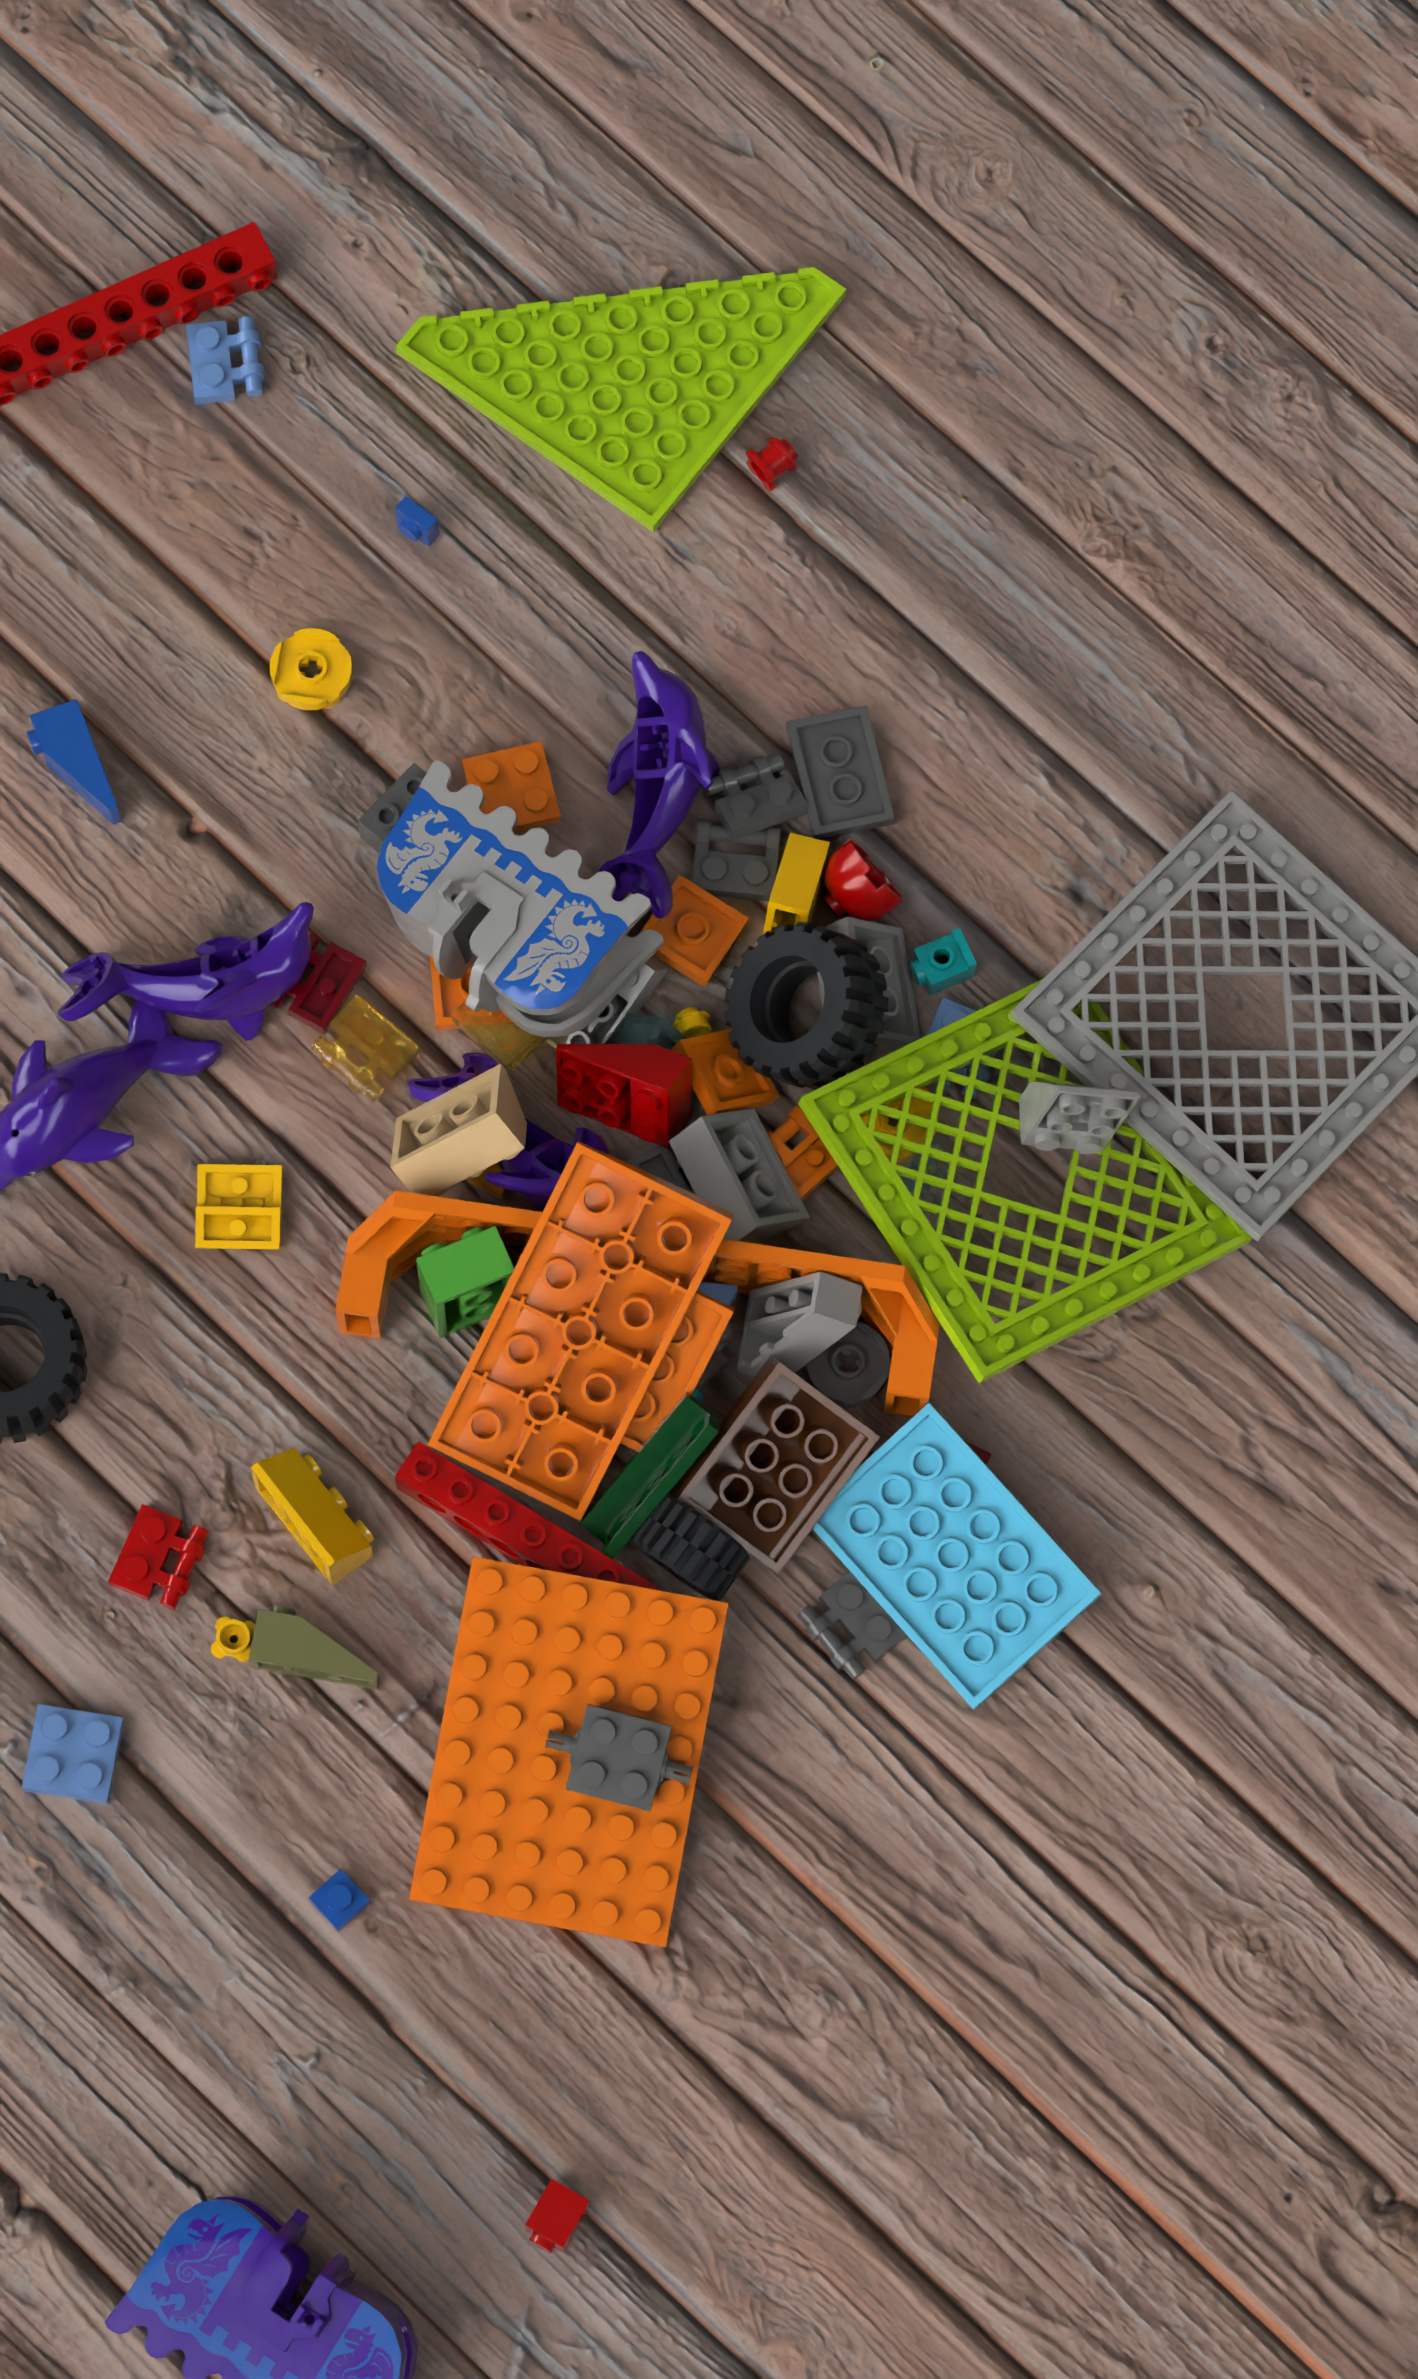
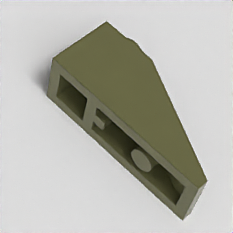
[249,1606,379,1690]

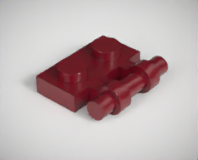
[269,931,367,1035]

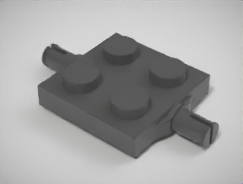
[545,1703,694,1811]

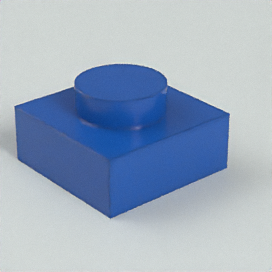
[395,496,439,546]
[308,1869,370,1932]

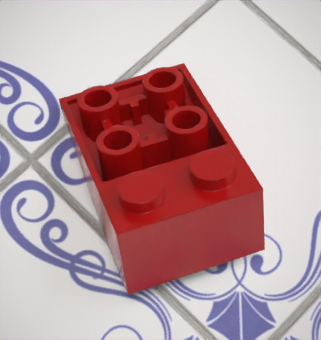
[556,1044,692,1148]

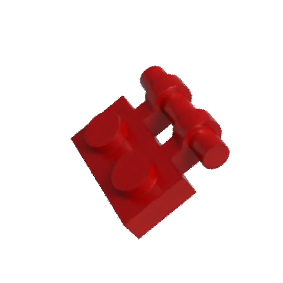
[108,1504,209,1610]

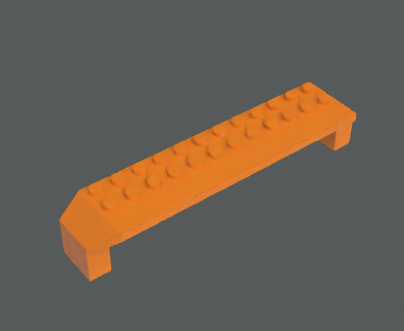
[335,1190,940,1418]

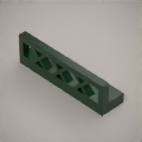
[580,1392,720,1559]

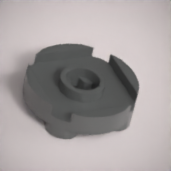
[805,1322,890,1409]

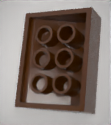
[669,1355,880,1574]

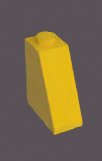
[763,833,830,934]

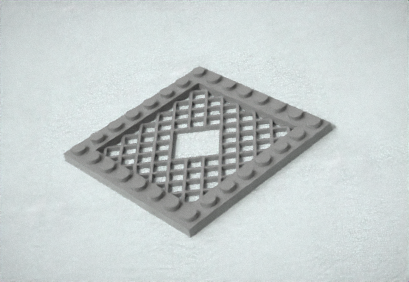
[1010,790,1418,1242]

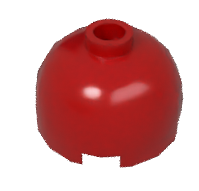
[824,838,903,921]

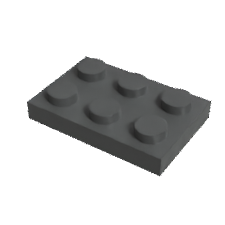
[786,705,895,840]

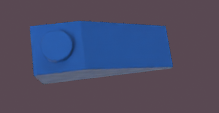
[27,699,121,825]

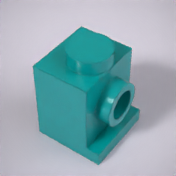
[909,927,977,996]

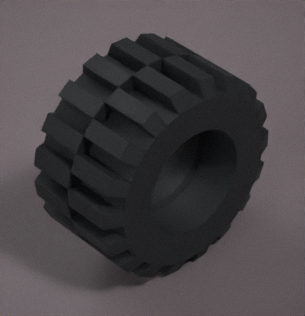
[633,1496,750,1601]

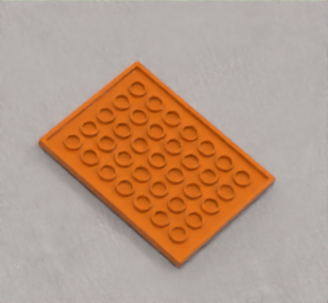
[409,1557,729,1947]

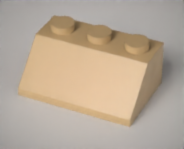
[390,1064,527,1196]

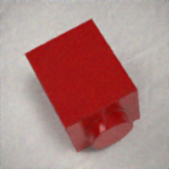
[525,2179,590,2254]

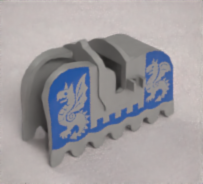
[376,760,665,1037]

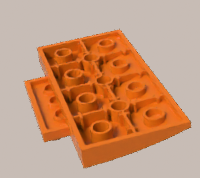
[427,1141,735,1521]

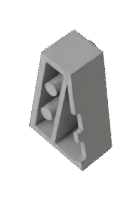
[737,1271,863,1377]

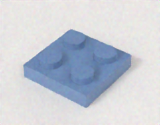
[22,1704,124,1805]

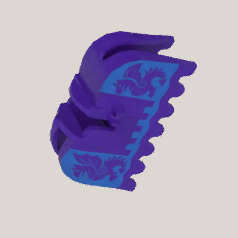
[105,2195,418,2379]

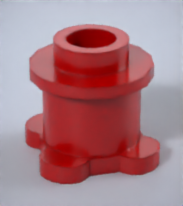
[746,437,798,491]

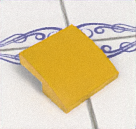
[195,1164,283,1249]

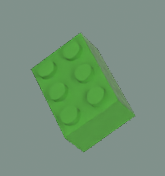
[416,1226,514,1338]

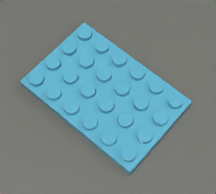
[812,1403,1102,1710]

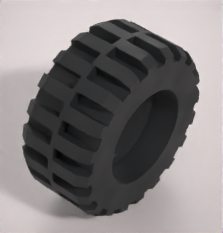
[724,922,889,1089]
[0,1273,87,1444]

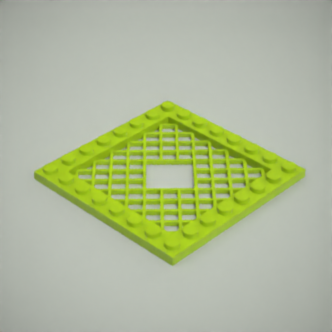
[798,978,1253,1384]

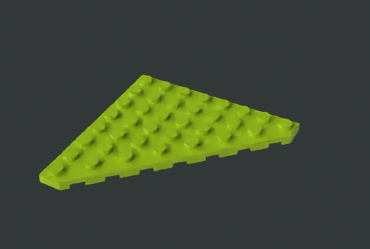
[395,267,847,533]

